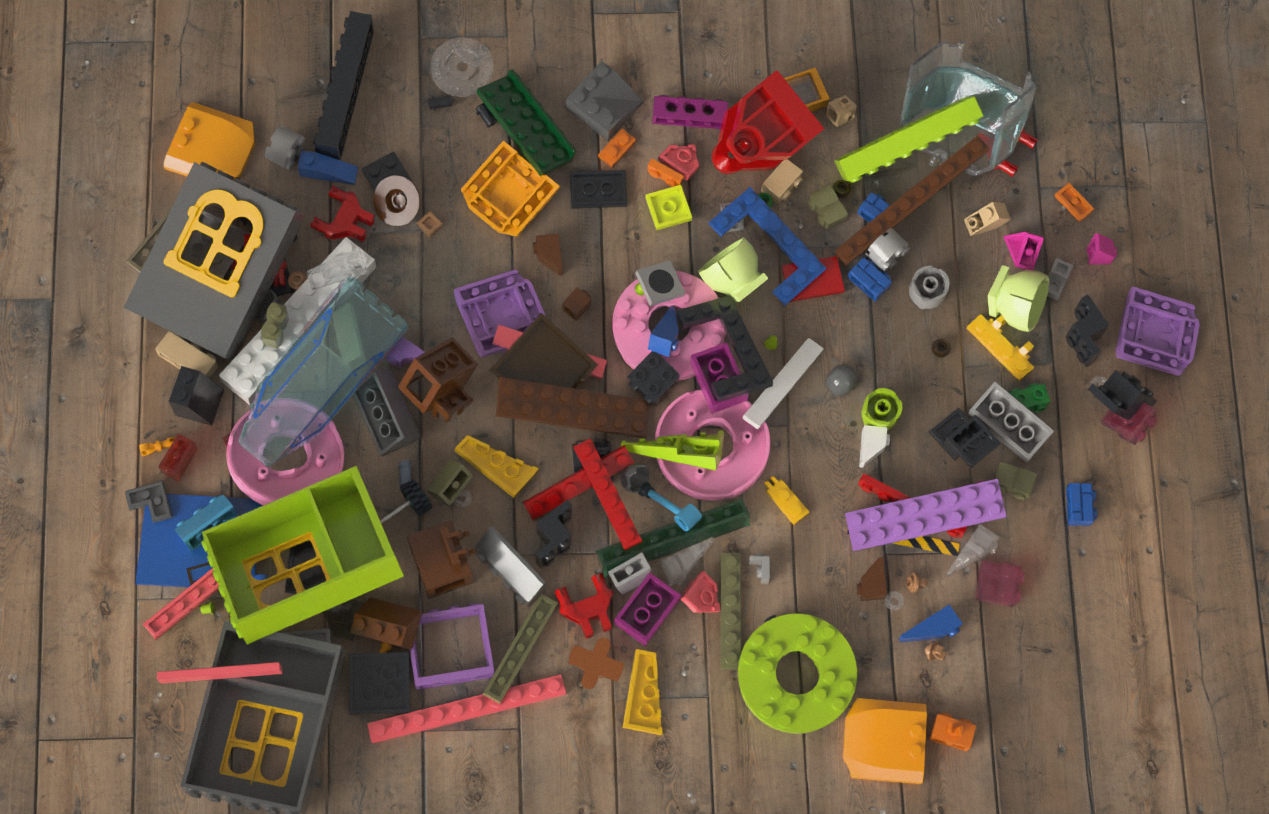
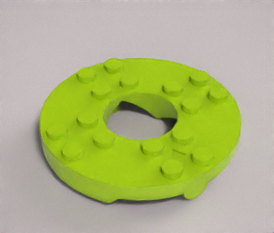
[738,614,857,734]

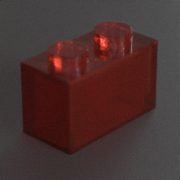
[158,434,198,482]

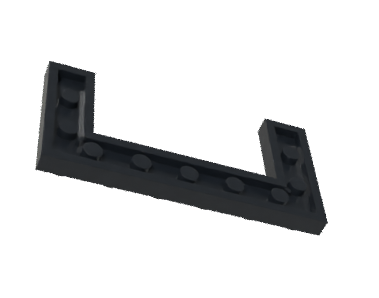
[677,295,773,402]

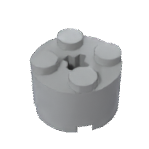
[265,126,305,170]
[866,228,910,271]
[909,266,950,309]

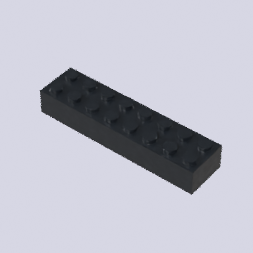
[313,11,374,161]

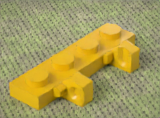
[967,314,1034,381]

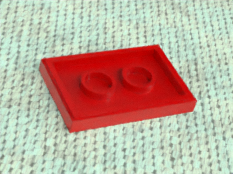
[781,256,845,302]

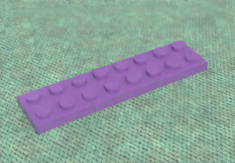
[845,479,1007,551]

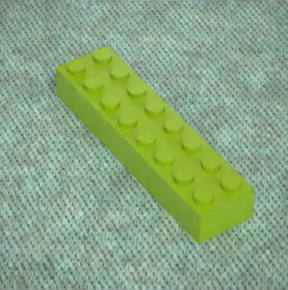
[834,96,984,183]

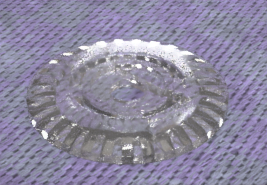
[430,37,494,97]

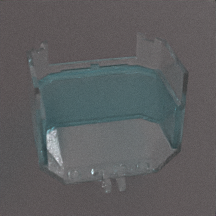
[900,41,1036,176]

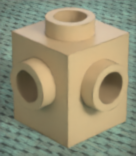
[826,95,857,127]

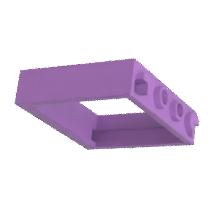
[410,603,494,690]

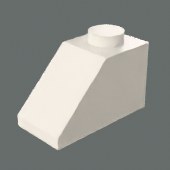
[859,425,890,468]

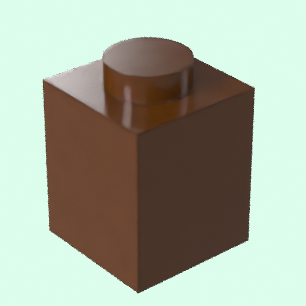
[562,287,591,321]

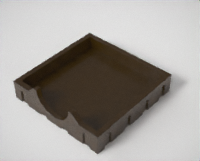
[489,313,598,389]

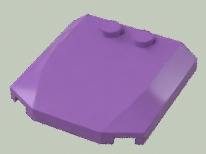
[454,269,546,358]
[1115,286,1200,376]

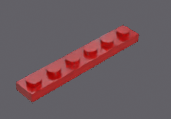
[573,438,642,550]
[523,445,634,520]
[858,473,967,538]

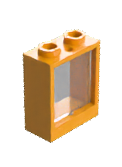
[784,67,830,112]

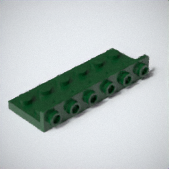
[476,69,577,176]

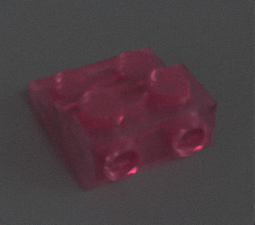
[1101,403,1157,445]
[975,560,1025,607]

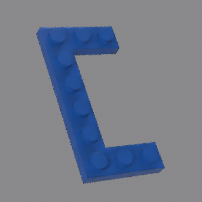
[708,187,827,306]

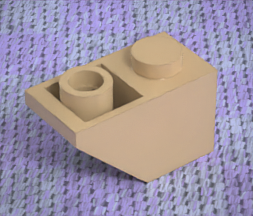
[964,202,1011,236]

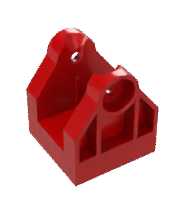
[711,70,824,175]

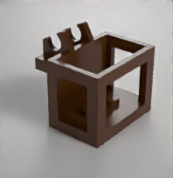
[398,337,478,422]
[407,520,477,599]

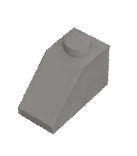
[608,553,652,595]

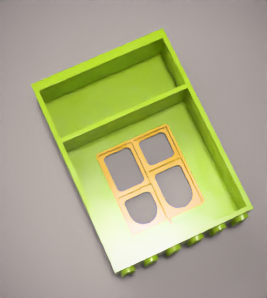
[201,466,404,644]

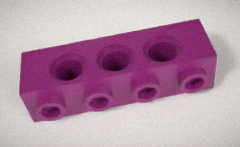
[652,95,728,129]

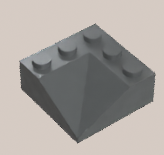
[566,61,643,141]

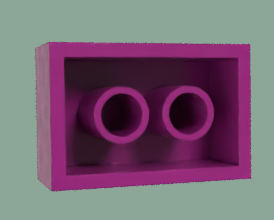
[690,342,749,414]
[614,572,682,647]

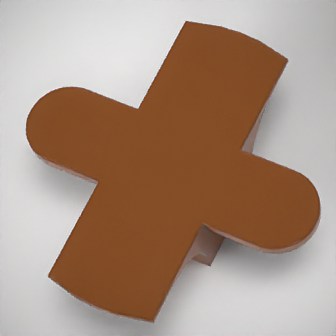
[568,638,624,689]

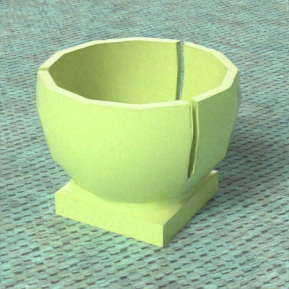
[698,238,768,303]
[988,265,1049,332]

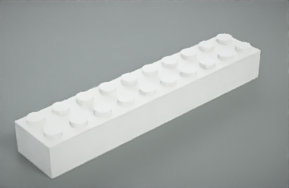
[219,237,376,406]

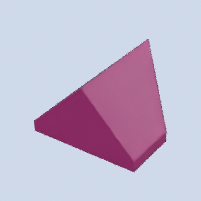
[1003,232,1044,271]

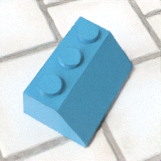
[175,494,238,552]

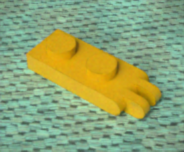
[764,476,809,525]

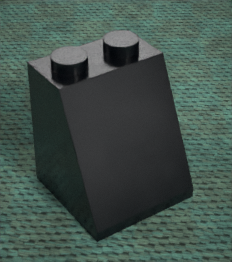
[169,366,224,426]

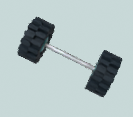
[380,479,433,524]

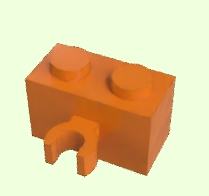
[929,713,976,751]

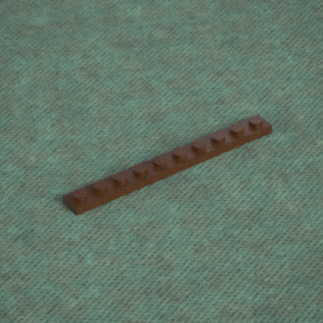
[834,135,990,266]

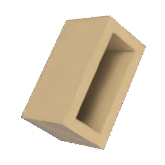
[761,159,803,204]

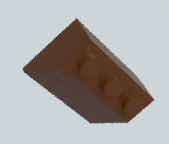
[350,598,423,650]

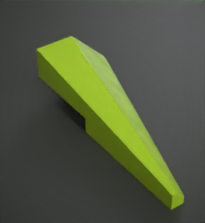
[621,430,724,470]

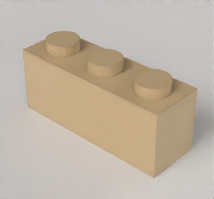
[155,331,218,378]

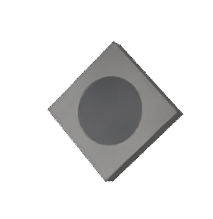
[635,260,685,306]

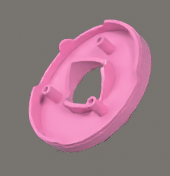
[612,271,726,381]
[655,390,771,501]
[226,398,344,505]

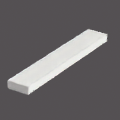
[743,338,824,429]

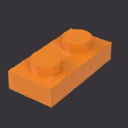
[598,129,636,168]
[647,158,684,187]
[1054,183,1094,222]

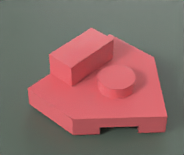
[658,144,699,181]
[680,570,721,613]

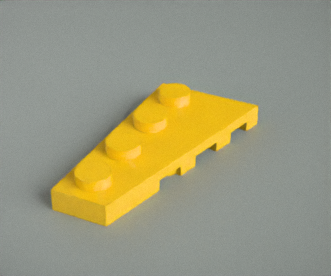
[454,435,539,498]
[623,649,663,735]

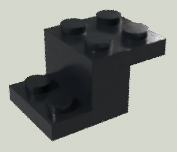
[1066,294,1109,367]
[1088,370,1157,420]
[929,407,1001,469]
[536,499,572,568]

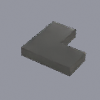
[125,480,173,523]

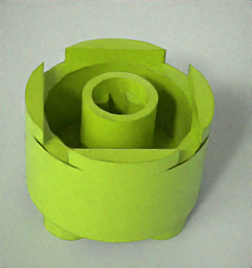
[861,388,902,431]

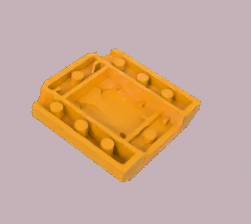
[164,102,255,181]
[461,141,560,237]
[843,698,927,784]

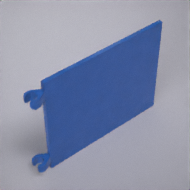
[135,494,269,587]

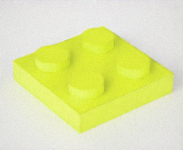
[645,185,692,231]

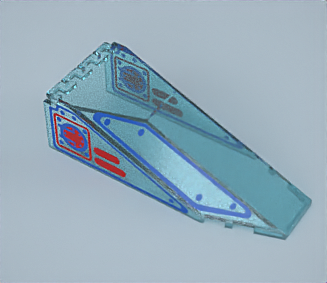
[238,276,409,468]

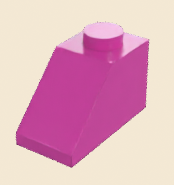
[1087,233,1117,265]

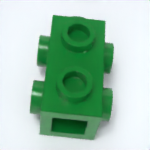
[1009,383,1050,412]

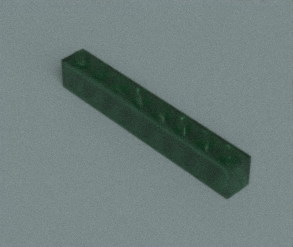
[596,498,750,578]

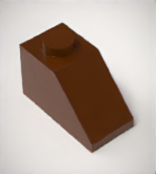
[533,233,563,275]
[856,557,887,601]

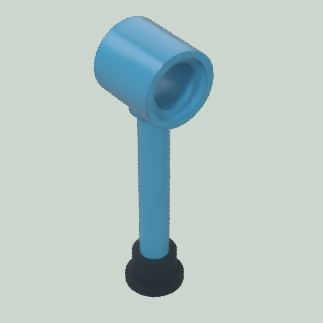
[638,482,702,531]

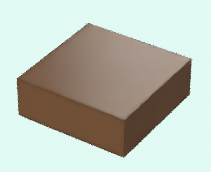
[416,211,443,238]

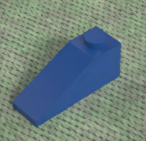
[298,150,358,185]
[648,306,679,357]
[898,605,963,643]

